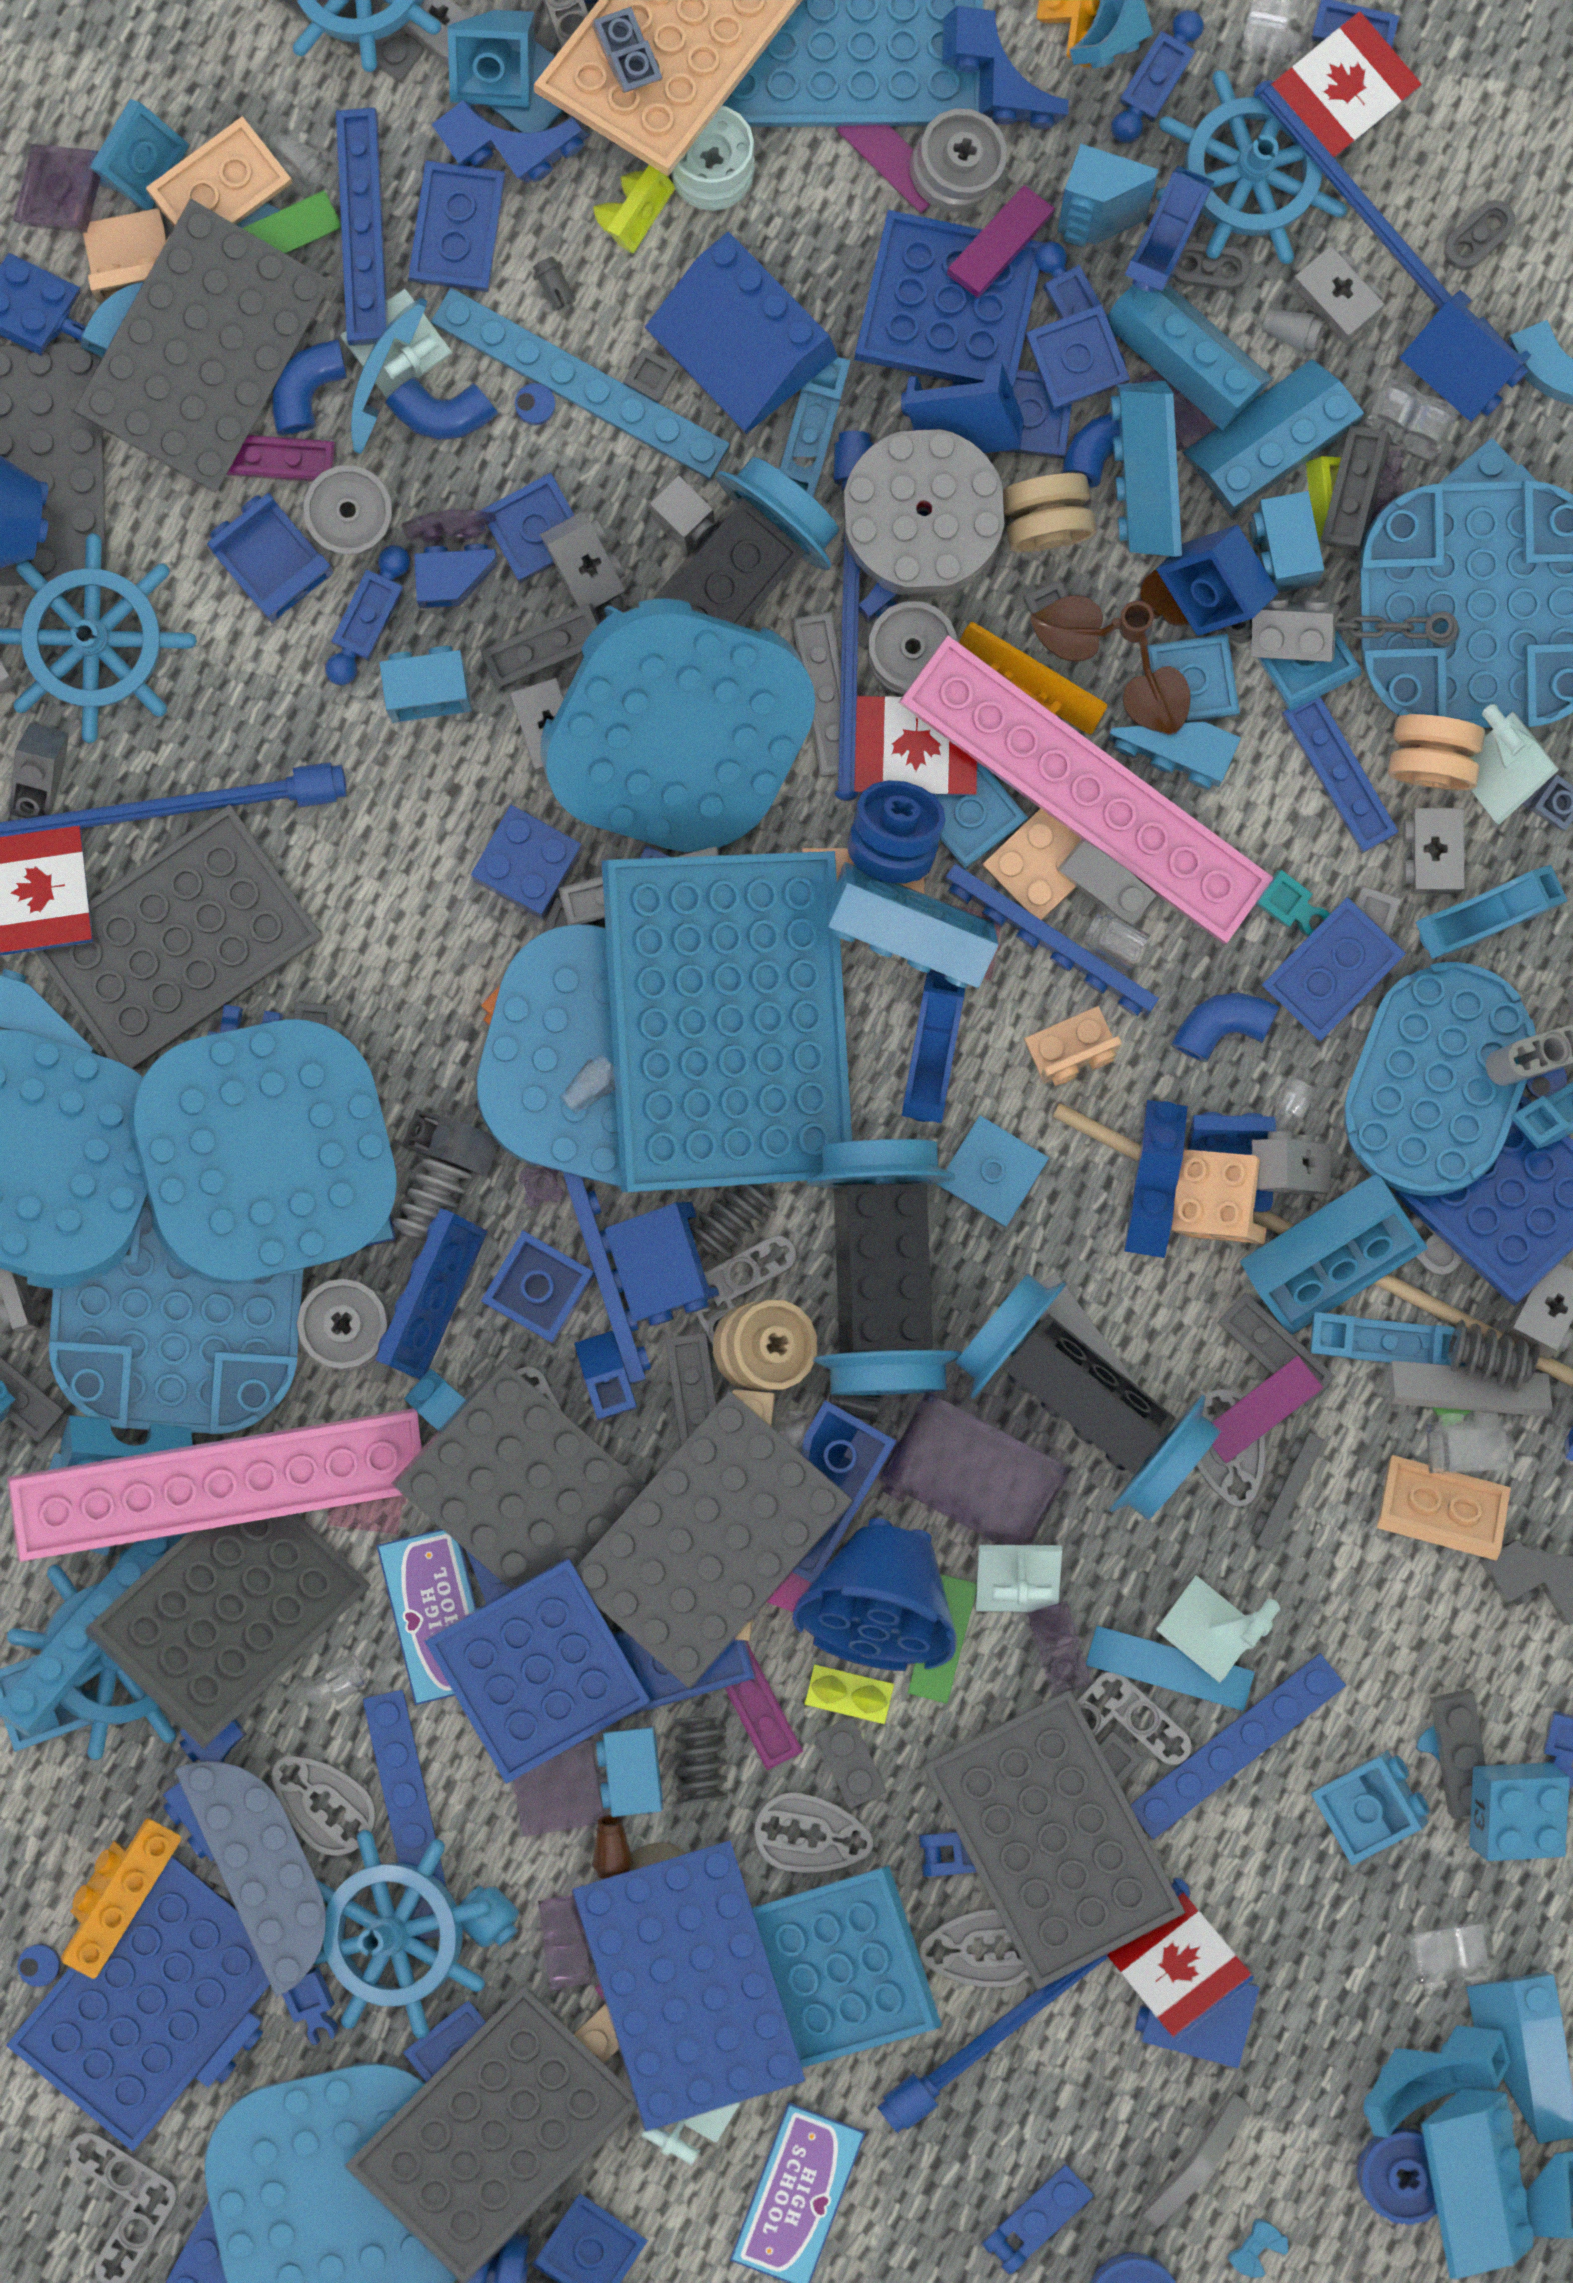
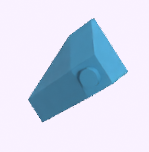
[1466,1971,1573,2144]

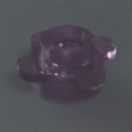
[519,1167,564,1208]

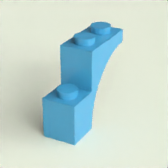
[1069,0,1153,68]
[1415,865,1568,959]
[1364,2025,1511,2138]

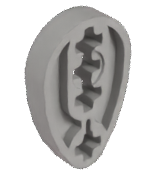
[1191,1389,1265,1507]
[272,1755,376,1856]
[754,1792,873,1873]
[919,1908,1029,1988]

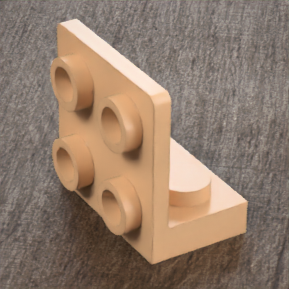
[82,208,167,303]
[1024,1006,1122,1087]
[1171,1150,1267,1244]

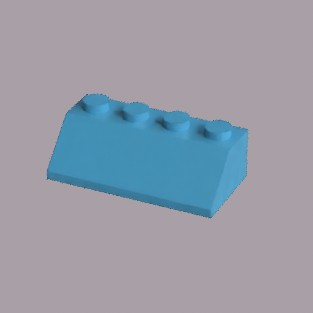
[1057,143,1159,247]
[1107,284,1274,430]
[1182,359,1364,517]
[1110,381,1182,557]
[827,862,999,988]
[1240,1174,1428,1335]
[1421,2088,1534,2279]

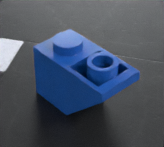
[414,544,498,608]
[574,1330,638,1421]

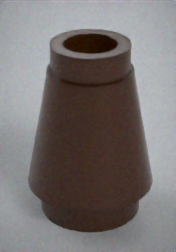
[592,1815,633,1879]

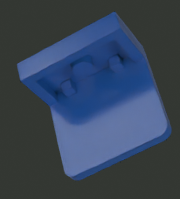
[1188,1112,1276,1212]

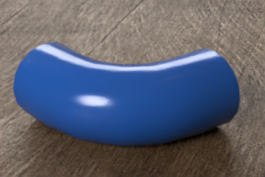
[272,339,348,436]
[385,377,498,440]
[1061,413,1120,488]
[1171,992,1280,1062]

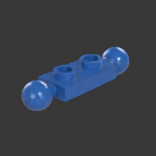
[1111,10,1204,143]
[1035,241,1125,364]
[325,545,410,685]

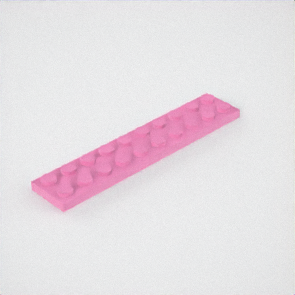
[898,636,1274,944]
[7,1408,422,1562]

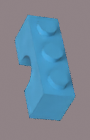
[61,1415,193,1468]

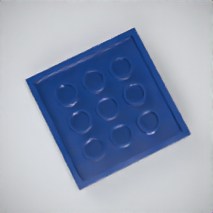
[854,210,1045,389]
[1395,1094,1573,1307]
[424,1557,651,1784]

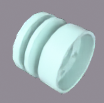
[670,106,754,211]

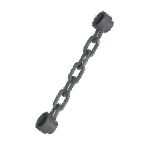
[1224,611,1460,647]

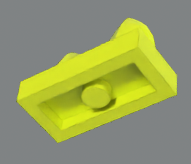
[593,165,675,254]
[805,1664,894,1724]

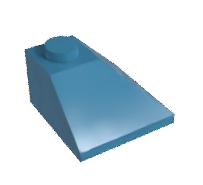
[448,10,535,107]
[1526,2150,1573,2239]

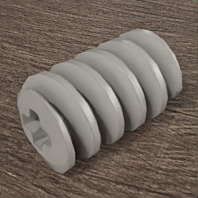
[392,1159,472,1245]

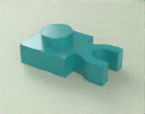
[1255,870,1330,937]

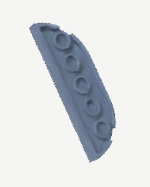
[174,1761,326,1998]

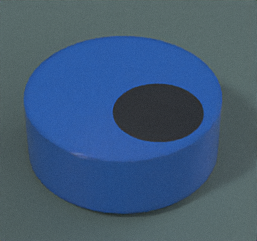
[515,383,556,426]
[1525,1068,1567,1099]
[18,1944,61,1987]

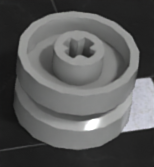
[910,108,1007,212]
[303,465,392,555]
[868,601,957,697]
[297,1278,391,1372]

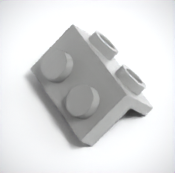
[1251,596,1340,662]

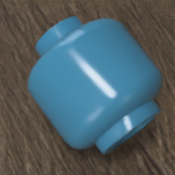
[459,1885,519,1948]

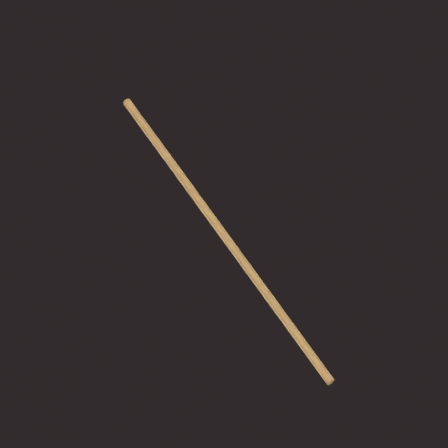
[1053,1103,1573,1387]

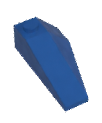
[793,1400,897,1583]

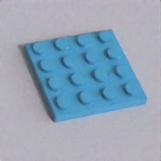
[752,1865,942,2068]

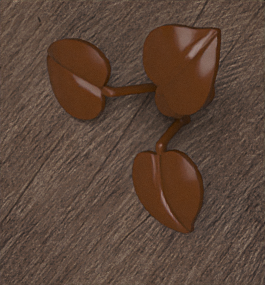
[1031,570,1190,735]

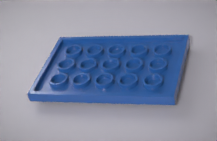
[571,1841,806,2132]
[6,1855,270,2152]

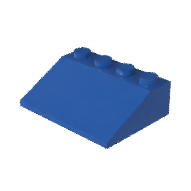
[645,231,838,434]

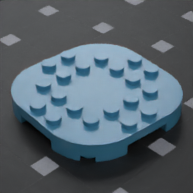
[1359,481,1573,728]
[540,599,815,852]
[476,924,621,1189]
[129,1019,397,1284]
[0,1030,148,1288]
[49,1198,303,1434]
[204,2062,456,2283]

